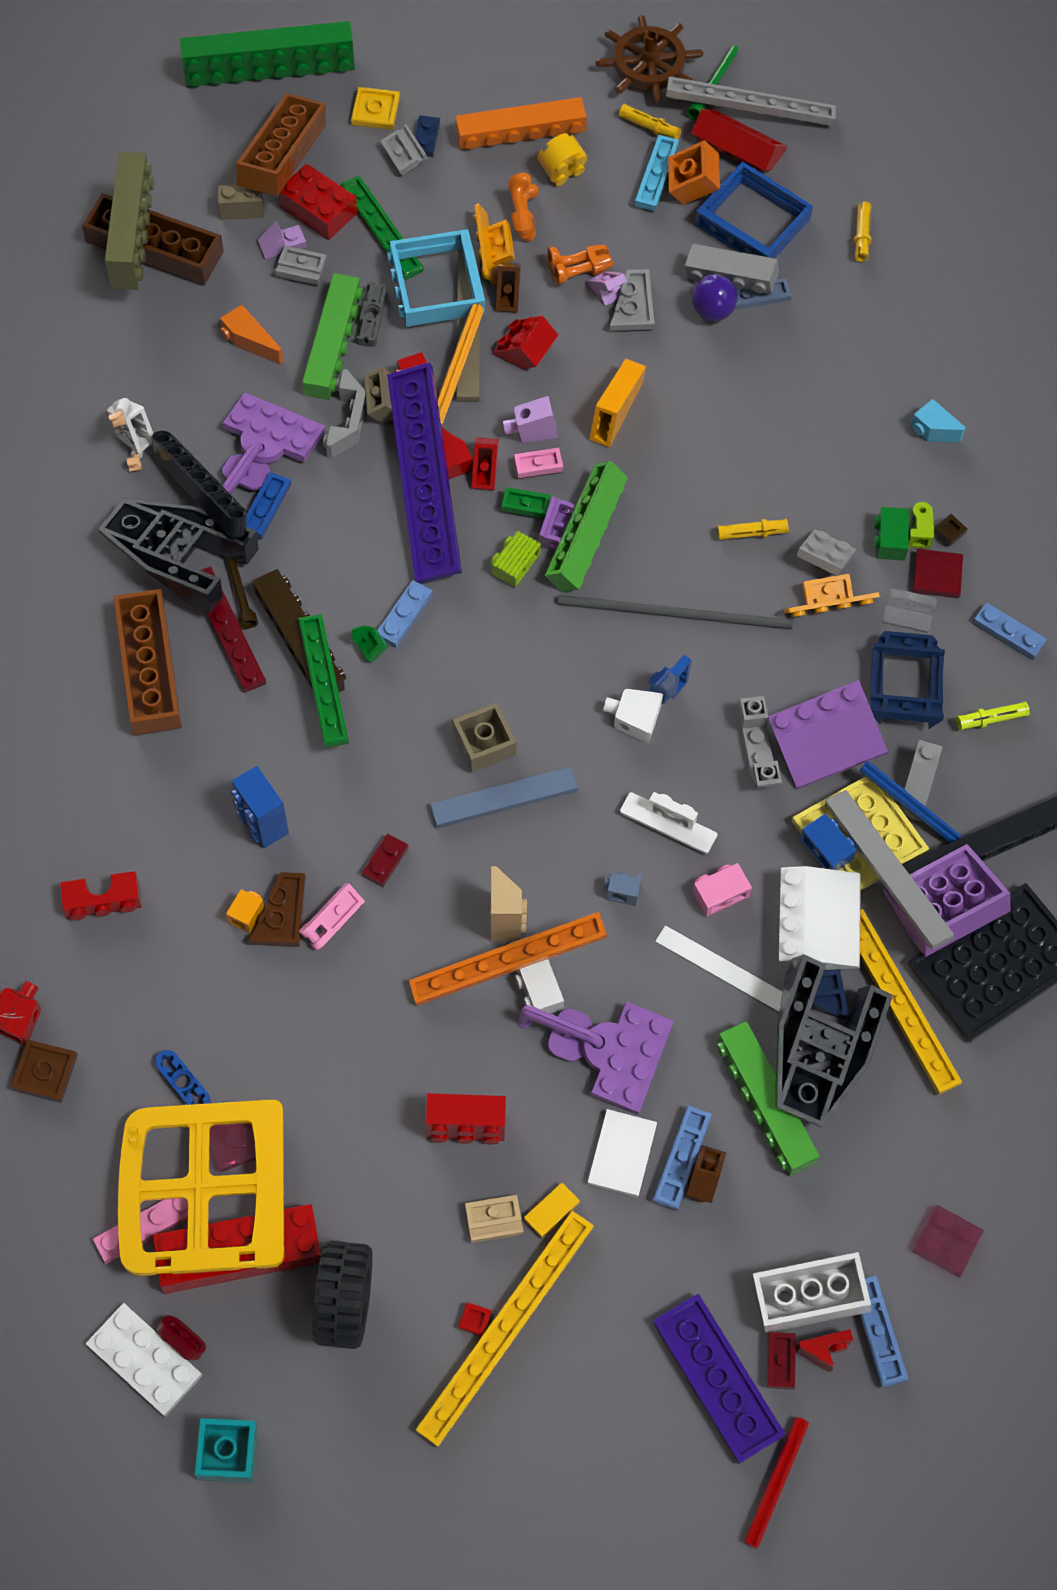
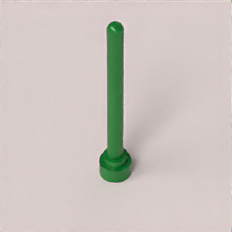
[687,45,739,121]

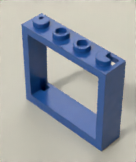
[695,162,813,259]

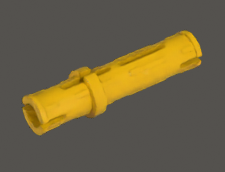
[619,104,681,139]
[854,202,872,262]
[717,518,789,540]

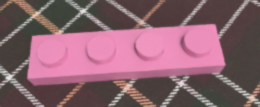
[93,1198,188,1264]

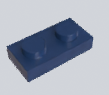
[415,115,440,157]

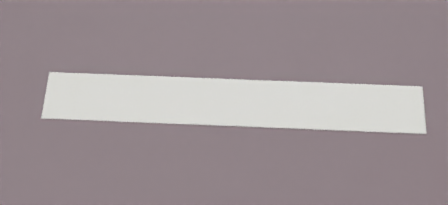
[656,925,782,1011]

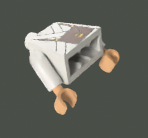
[106,398,153,472]

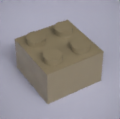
[452,703,517,772]

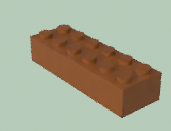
[236,93,326,196]
[113,589,182,735]

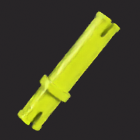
[956,701,1030,731]

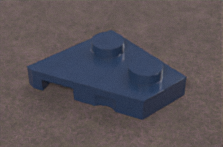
[811,969,849,1019]

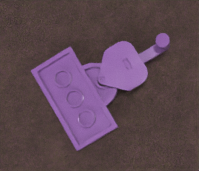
[222,392,325,494]
[517,1002,674,1115]

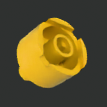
[537,133,588,186]

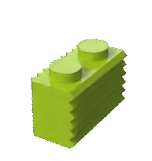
[490,531,541,588]

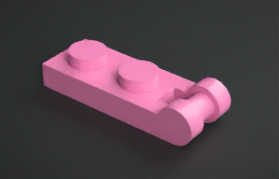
[299,883,365,950]

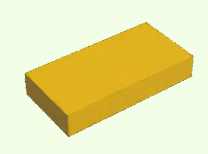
[524,1183,580,1238]

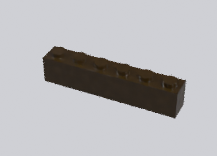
[252,569,346,692]

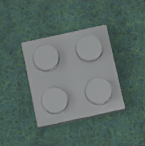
[796,529,856,576]

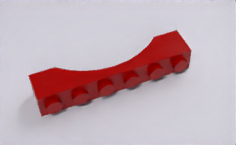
[395,352,473,479]

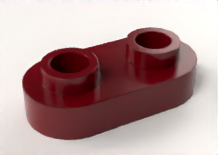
[157,1315,206,1361]

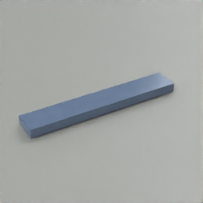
[430,767,578,828]

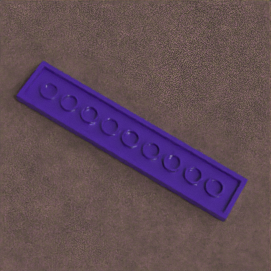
[387,362,462,584]

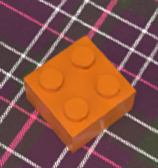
[668,140,720,205]

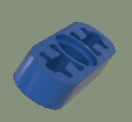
[155,1050,211,1105]

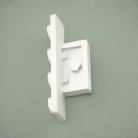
[620,792,717,854]

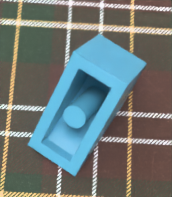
[910,399,966,443]

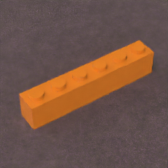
[455,97,587,150]

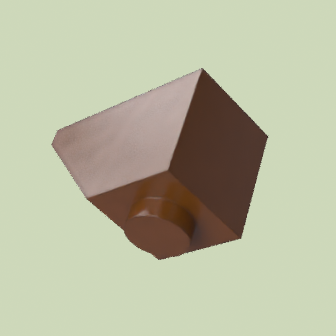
[496,262,521,312]
[687,1145,726,1203]

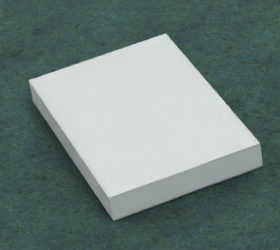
[587,1109,657,1198]

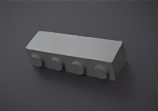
[685,244,779,294]

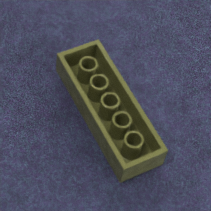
[105,152,154,290]

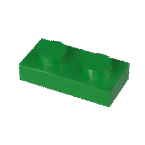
[501,487,551,519]

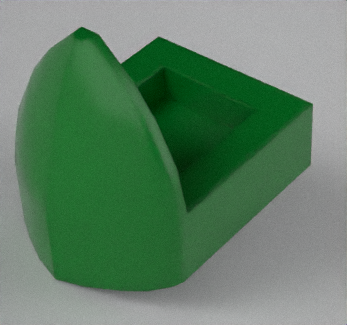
[352,625,389,662]

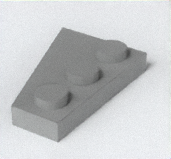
[610,269,655,331]

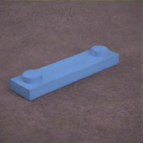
[653,1105,712,1211]
[859,1276,909,1388]

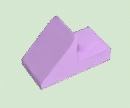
[258,221,307,259]
[587,271,627,305]

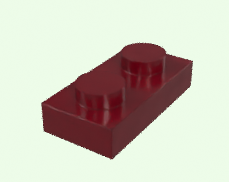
[362,833,409,888]
[767,1332,796,1390]

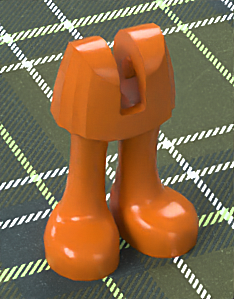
[508,173,539,242]
[547,245,614,285]

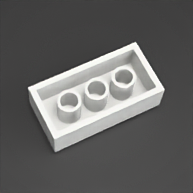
[753,1252,871,1333]

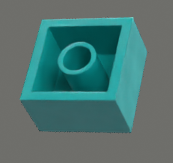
[195,1418,258,1483]

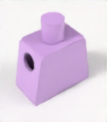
[503,396,558,443]

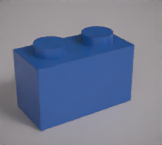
[799,813,857,870]

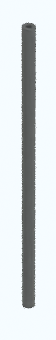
[558,595,793,629]

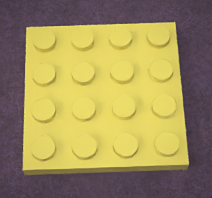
[792,776,929,891]

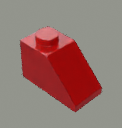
[471,437,499,490]

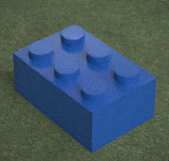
[231,766,289,848]

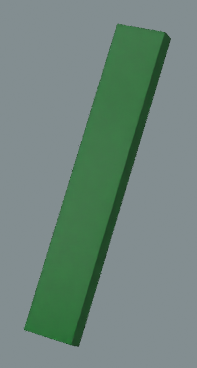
[340,175,424,281]
[298,614,349,748]

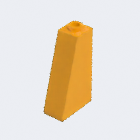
[589,359,646,448]

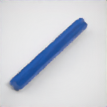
[860,761,962,843]

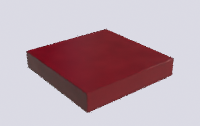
[913,548,963,598]

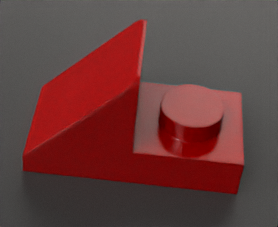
[796,1329,854,1372]

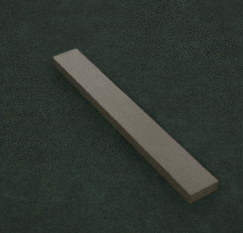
[457,249,480,401]

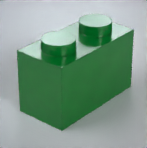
[873,507,909,561]

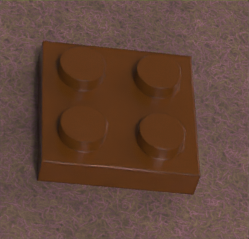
[11,1039,78,1103]

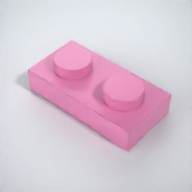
[514,448,563,478]

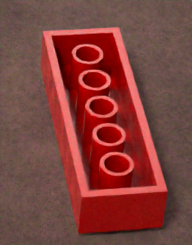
[153,1204,321,1294]

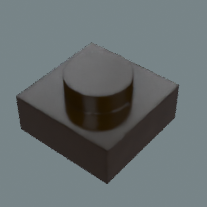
[934,514,968,546]

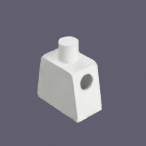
[603,689,663,744]

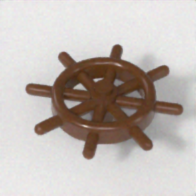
[595,15,703,102]

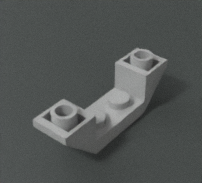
[323,369,367,458]
[740,696,782,788]

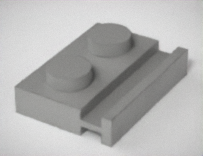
[381,124,428,176]
[275,245,327,285]

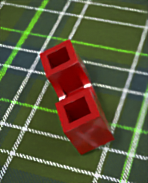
[60,871,142,920]

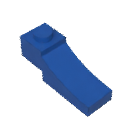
[649,655,692,704]

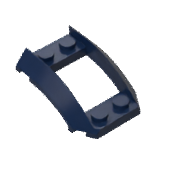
[870,631,945,729]

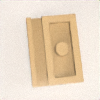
[465,1195,524,1243]

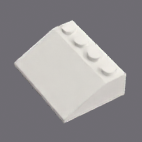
[779,866,861,972]

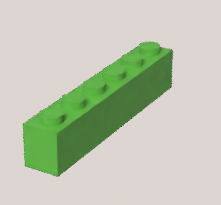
[302,273,364,400]
[545,461,628,592]
[716,1021,820,1176]

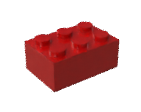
[278,163,357,240]
[426,1093,506,1145]

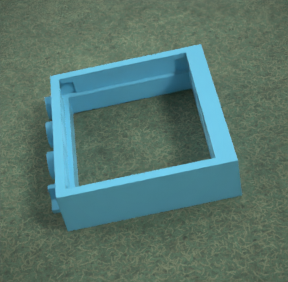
[387,229,485,327]

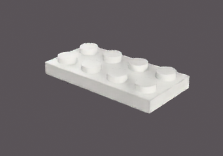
[86,1303,203,1417]

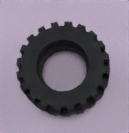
[312,1241,373,1349]

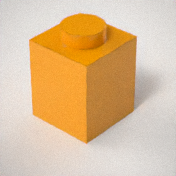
[226,889,265,933]

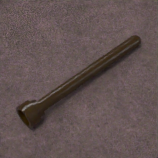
[225,557,258,630]

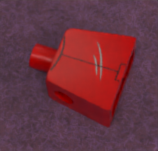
[0,981,41,1046]

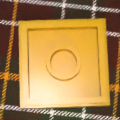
[351,87,400,130]

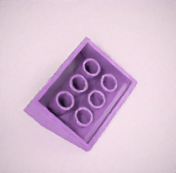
[768,680,888,789]
[883,844,1010,957]

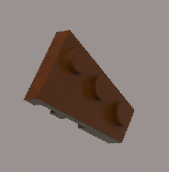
[249,872,306,947]

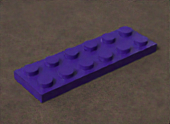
[652,1293,786,1464]

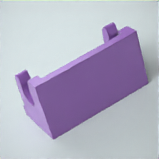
[539,496,574,551]

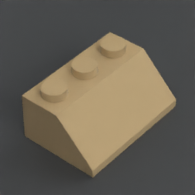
[491,866,527,942]

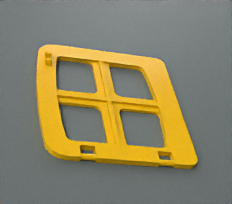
[118,1100,284,1276]

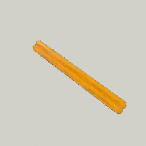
[437,304,484,425]

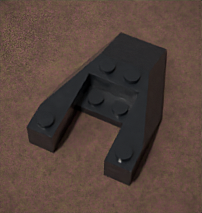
[98,498,259,613]
[775,954,893,1128]

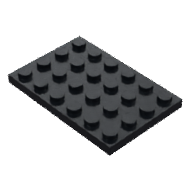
[907,883,1057,1043]

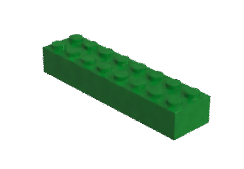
[180,21,355,87]

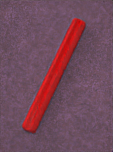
[745,1417,809,1549]

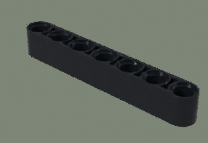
[152,430,247,538]

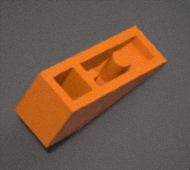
[220,305,283,364]

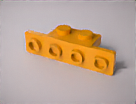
[474,203,515,286]
[784,574,880,617]

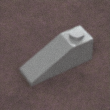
[899,740,943,822]

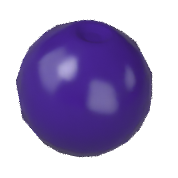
[692,274,738,322]

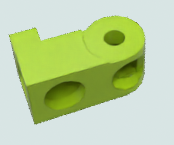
[908,502,934,549]

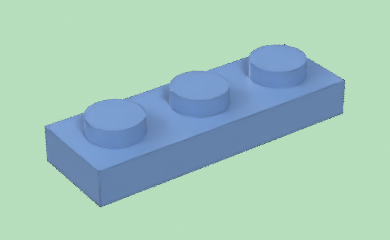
[378,580,433,648]
[973,602,1047,660]

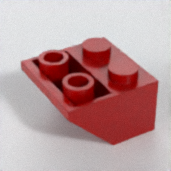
[492,315,559,369]

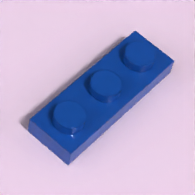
[246,472,291,539]

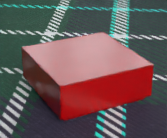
[458,1302,492,1337]

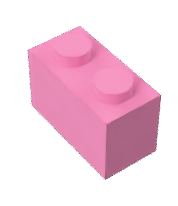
[692,863,752,917]

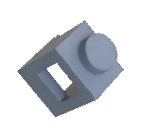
[603,872,642,906]

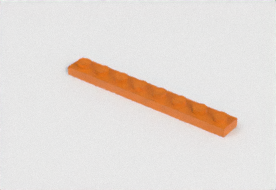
[409,912,608,1006]

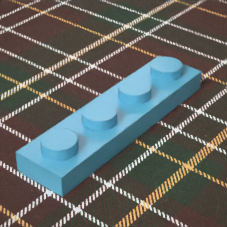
[635,135,679,212]

